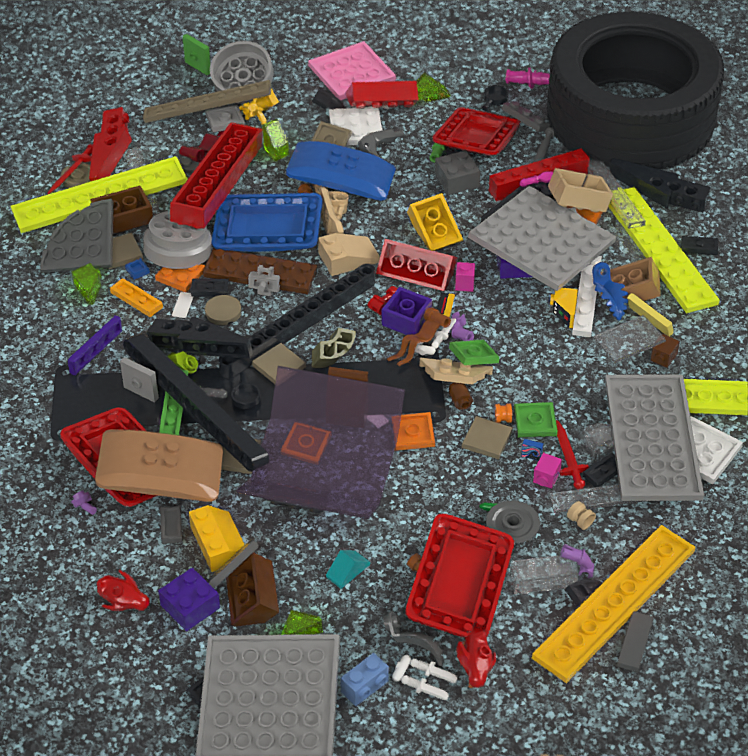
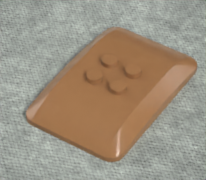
[95,429,223,502]

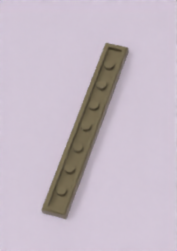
[143,80,272,123]

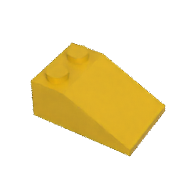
[407,193,463,251]

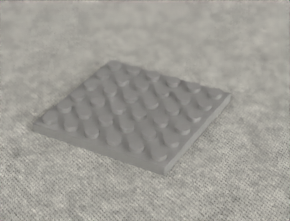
[468,186,616,291]
[196,634,340,756]

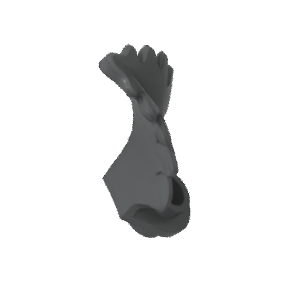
[383,611,444,666]

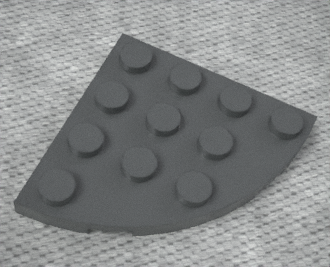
[40,199,113,273]

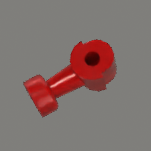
[368,286,398,315]

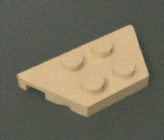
[419,358,493,384]

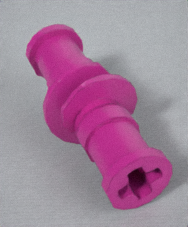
[506,67,550,89]

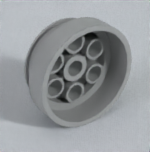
[210,41,274,104]
[143,211,212,269]

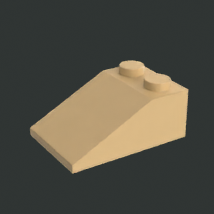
[318,233,380,276]

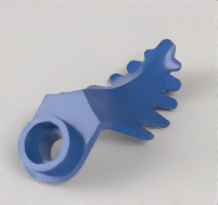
[592,262,628,321]

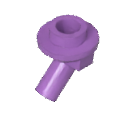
[71,490,97,515]

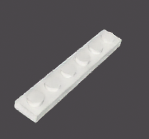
[572,256,602,337]

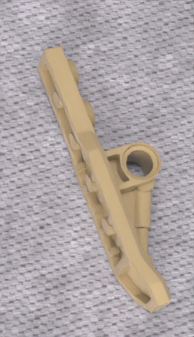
[312,184,349,235]

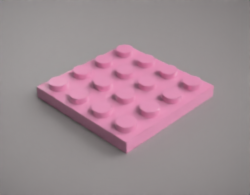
[308,41,396,100]

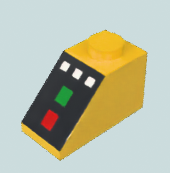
[550,288,578,328]

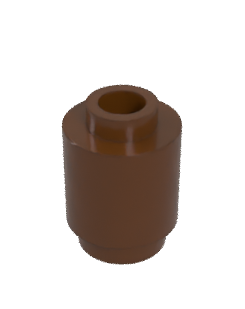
[449,382,473,410]

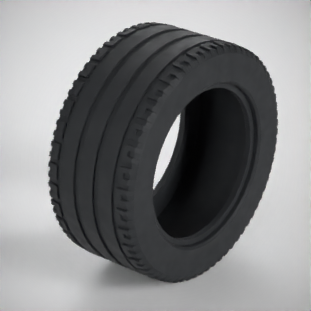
[547,11,724,169]

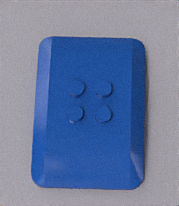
[286,141,396,201]
[212,193,323,252]

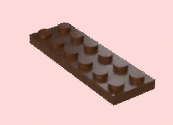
[203,248,317,294]

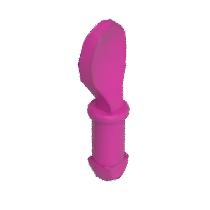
[520,171,553,187]

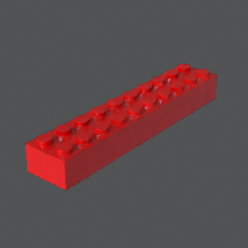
[170,122,263,229]

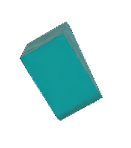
[326,550,370,589]

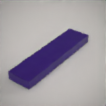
[67,315,122,375]

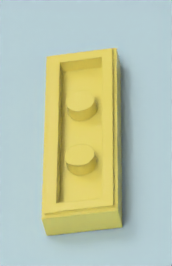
[627,293,674,337]

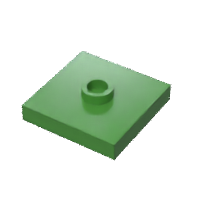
[182,34,210,75]
[449,340,500,366]
[514,402,557,438]

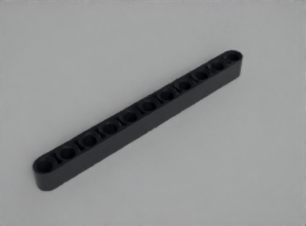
[218,264,375,379]
[123,333,269,472]

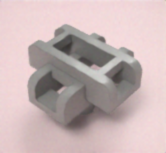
[248,265,280,296]

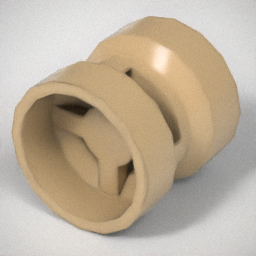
[567,501,596,530]

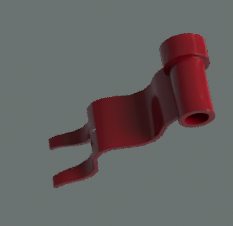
[179,131,224,163]

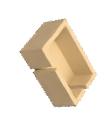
[548,168,613,212]

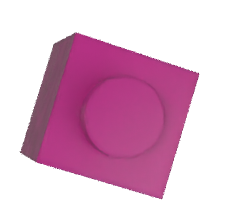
[455,262,475,292]
[533,453,562,489]

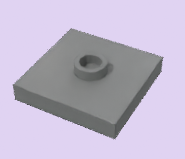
[205,105,245,132]
[120,357,159,402]

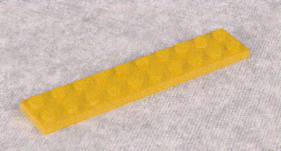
[532,525,695,683]

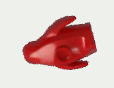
[97,570,150,612]
[456,631,496,688]

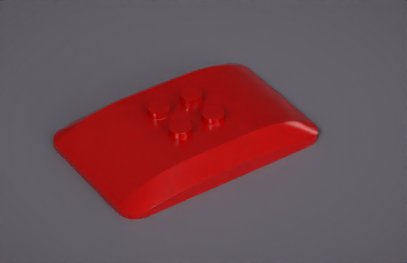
[432,108,520,156]
[60,408,158,507]
[405,513,514,638]

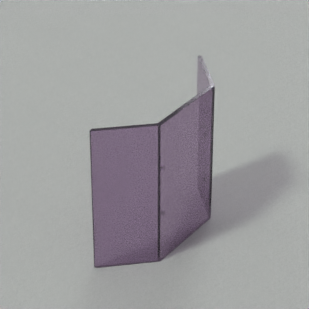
[237,366,405,519]

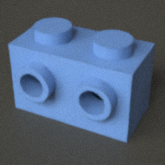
[341,653,389,706]

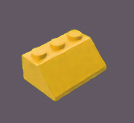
[189,505,245,572]

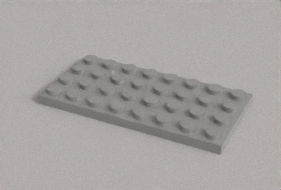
[605,375,704,501]

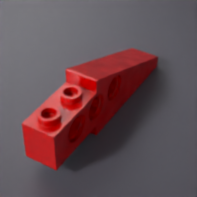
[89,107,132,182]

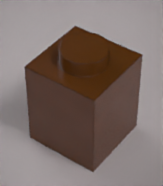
[650,334,680,368]

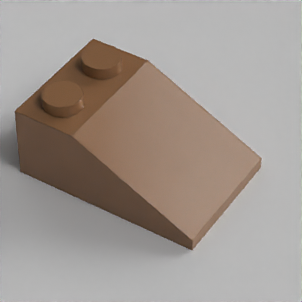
[600,257,661,301]

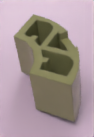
[312,327,356,368]

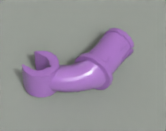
[451,311,474,341]
[560,544,594,578]

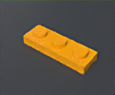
[110,278,163,317]

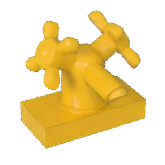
[239,88,279,126]

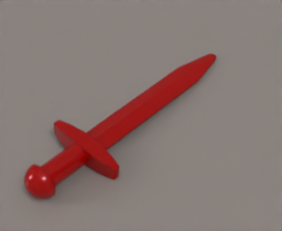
[47,144,93,194]
[556,420,589,490]

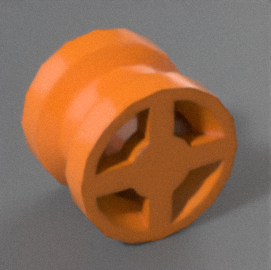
[495,403,512,423]

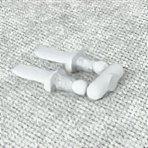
[414,318,456,355]
[392,655,457,700]

